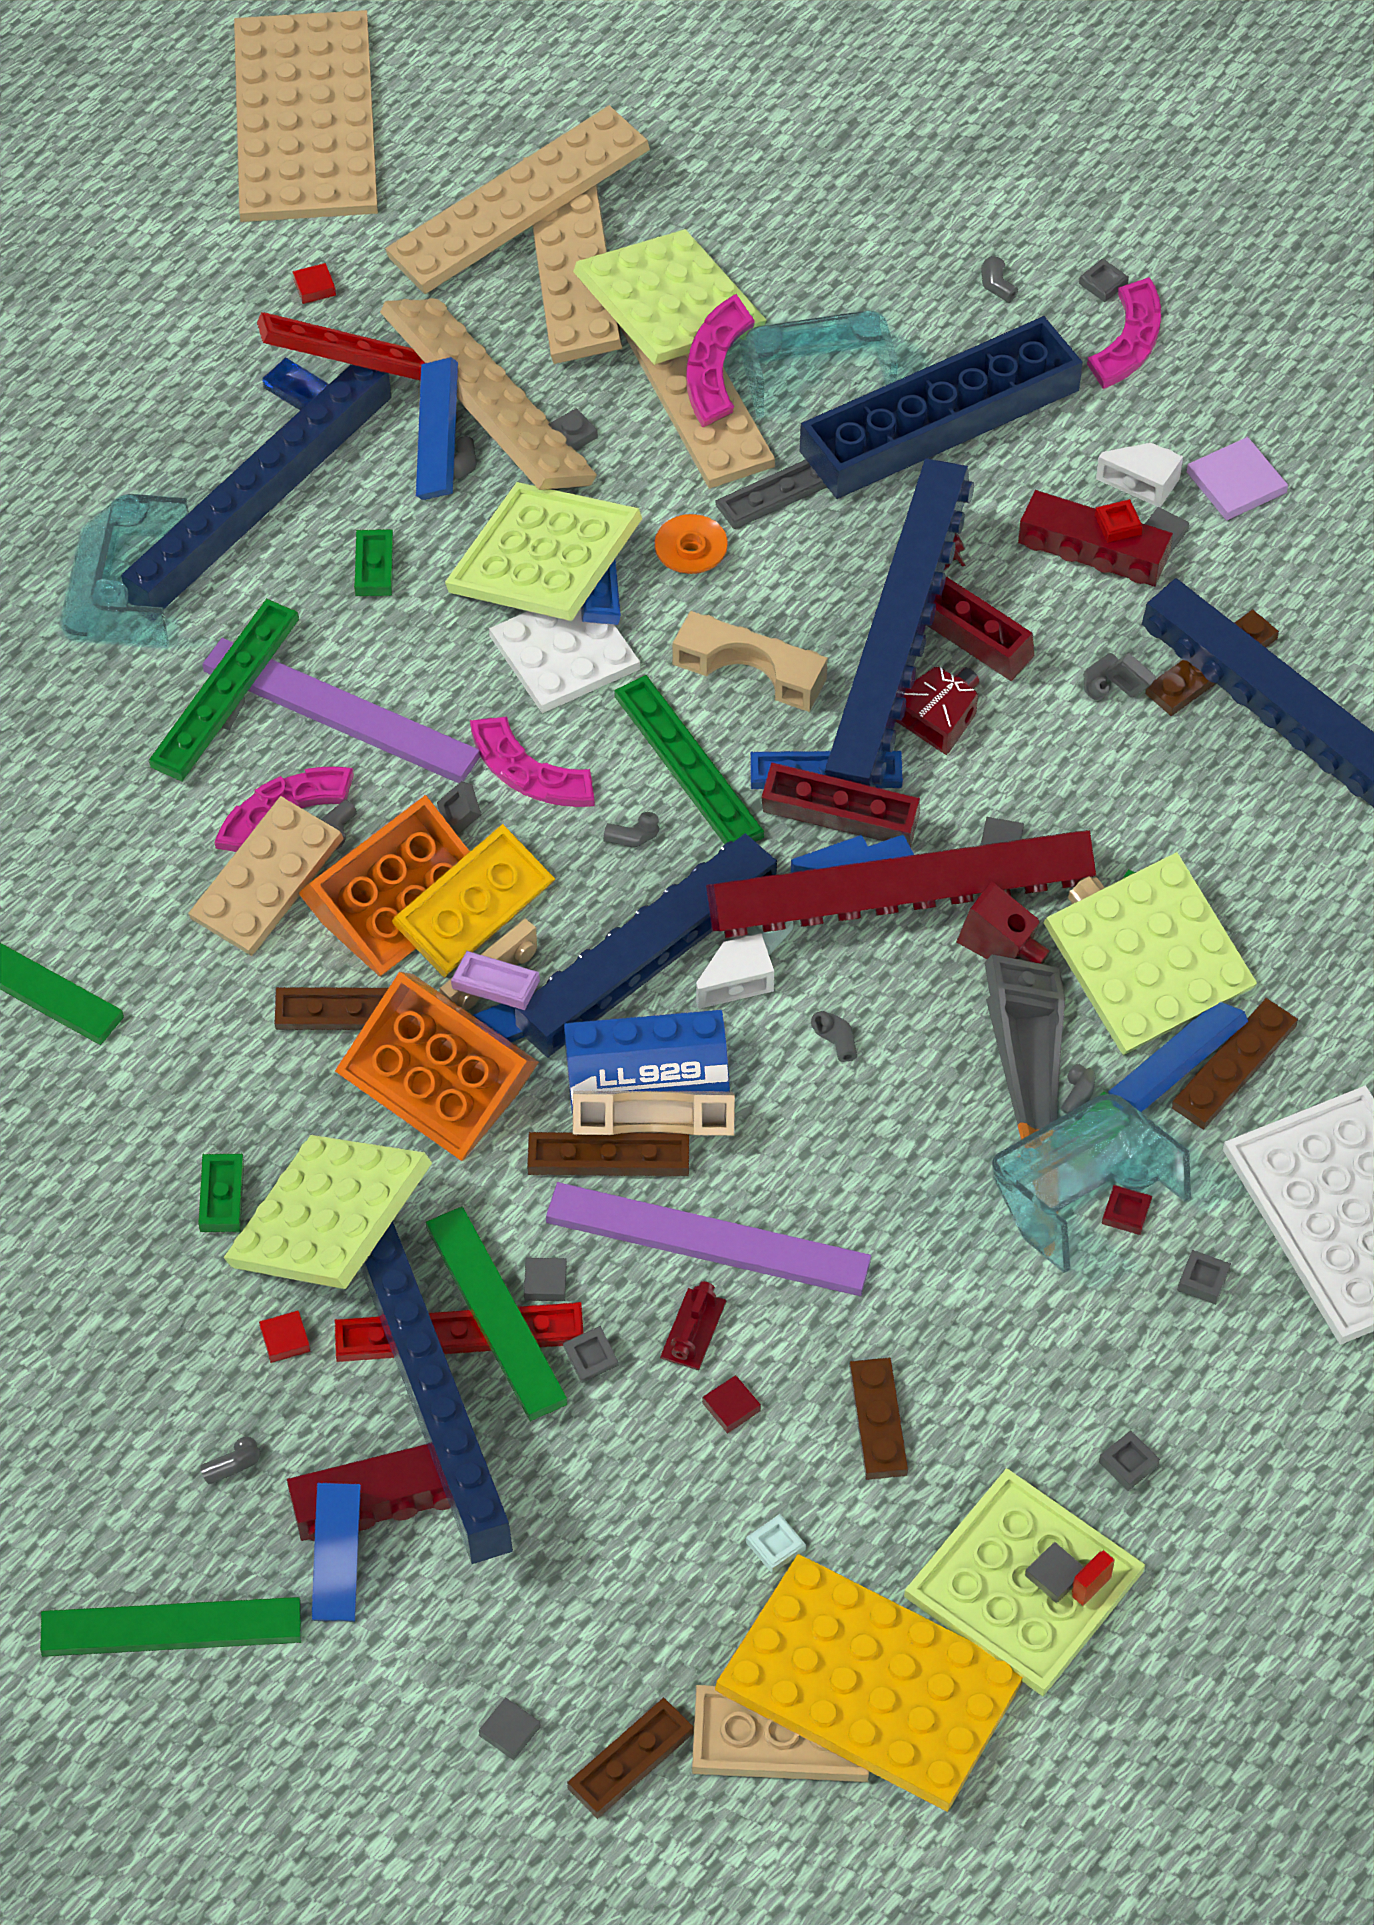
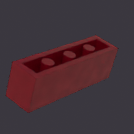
[1018,490,1173,587]
[926,576,1035,681]
[761,762,920,848]
[287,1444,450,1541]

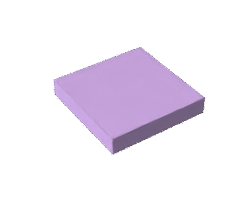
[1187,437,1288,521]

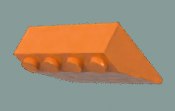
[298,795,470,977]
[335,972,539,1161]

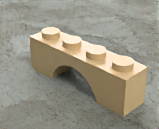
[672,611,828,712]
[573,1091,735,1136]

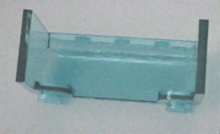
[739,311,898,418]
[60,494,189,649]
[992,1094,1191,1273]

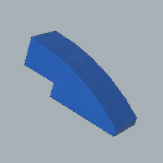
[791,835,914,872]
[312,1483,361,1622]

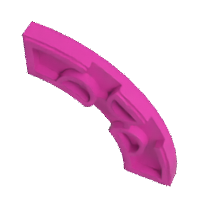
[1087,277,1161,389]
[686,294,755,428]
[470,716,595,807]
[214,767,354,852]

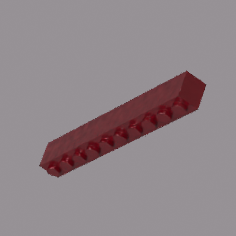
[706,830,1096,938]

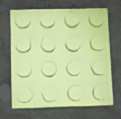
[573,229,766,365]
[445,482,642,621]
[1043,852,1257,1055]
[224,1135,432,1289]
[904,1468,1145,1696]

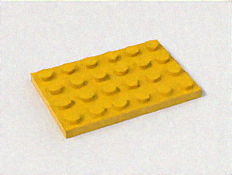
[715,1554,1023,1812]

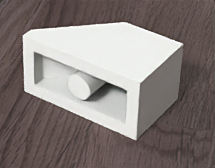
[1096,443,1183,507]
[696,933,774,1009]

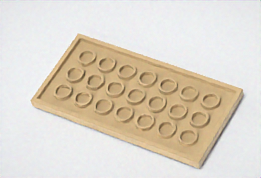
[234,10,378,222]

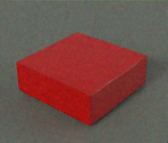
[292,263,336,304]
[1095,499,1143,543]
[259,1310,311,1363]
[1072,1550,1115,1606]

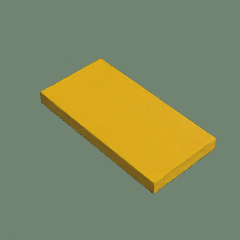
[392,824,555,978]

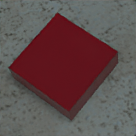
[1102,1185,1153,1235]
[702,1375,761,1434]

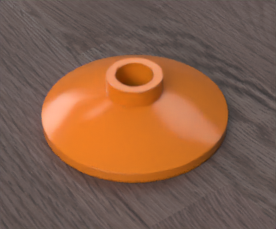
[655,514,728,574]

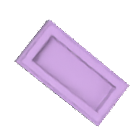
[451,951,540,1010]

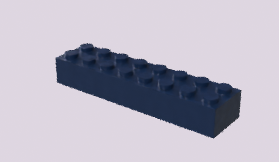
[799,316,1083,499]

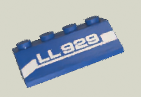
[564,1010,730,1115]

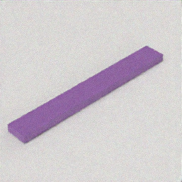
[202,638,480,783]
[546,1182,871,1296]

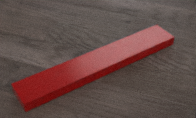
[257,312,425,381]
[335,1302,584,1362]

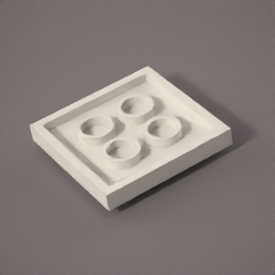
[489,608,640,714]

